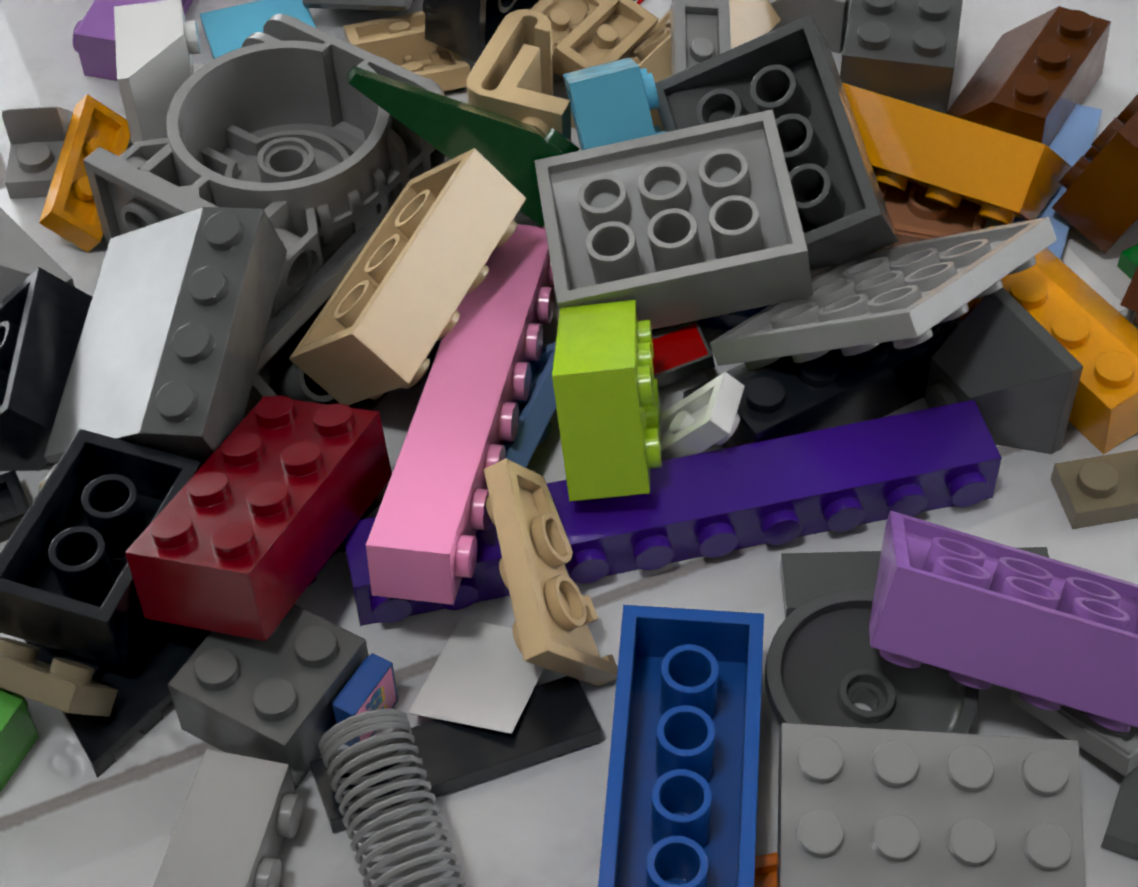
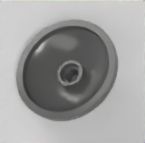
[765,589,979,734]

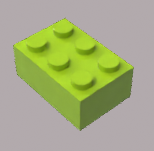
[552,299,662,502]

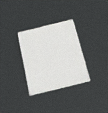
[408,619,544,734]

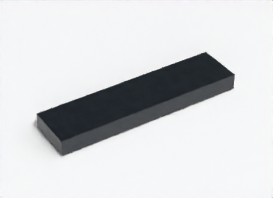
[310,676,601,833]

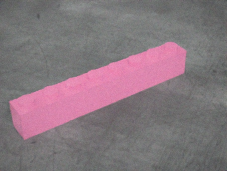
[366,224,555,605]

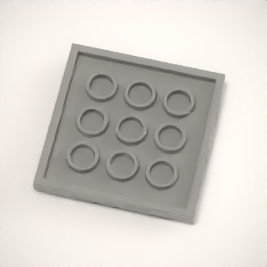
[710,217,1057,370]
[777,723,1086,887]

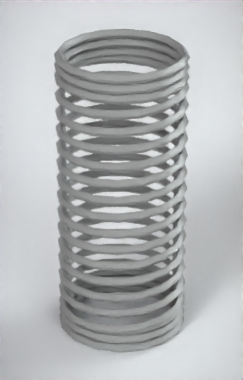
[318,709,466,887]

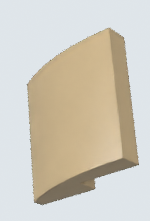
[530,0,659,76]
[343,11,470,92]

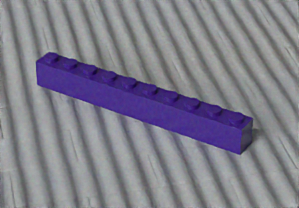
[343,400,1002,626]

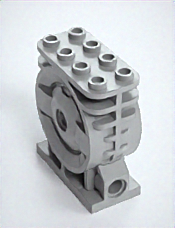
[83,13,450,320]

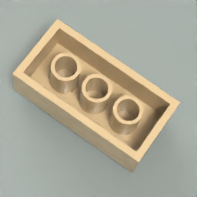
[289,148,526,406]

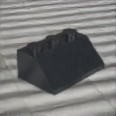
[0,267,92,471]

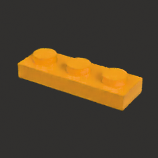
[39,94,131,253]

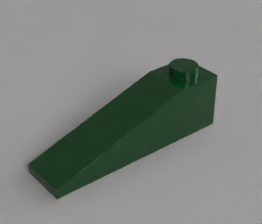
[347,66,580,227]

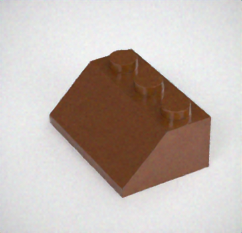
[946,6,1111,147]

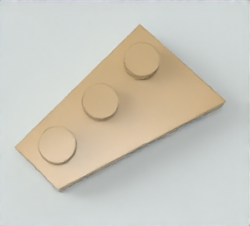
[484,459,618,687]

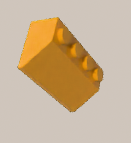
[843,83,1071,225]
[959,226,1138,455]

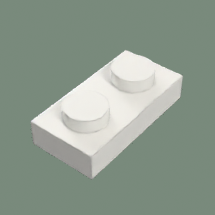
[659,372,745,461]

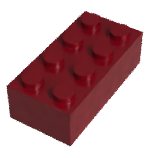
[125,396,392,641]

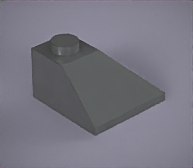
[924,287,1083,454]

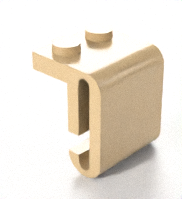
[466,9,571,141]

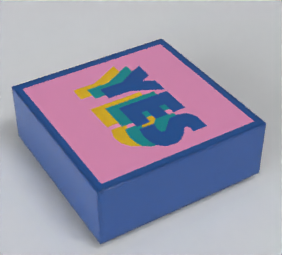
[332,653,398,747]

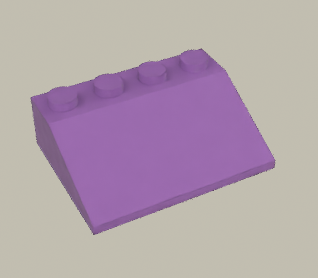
[869,511,1138,732]

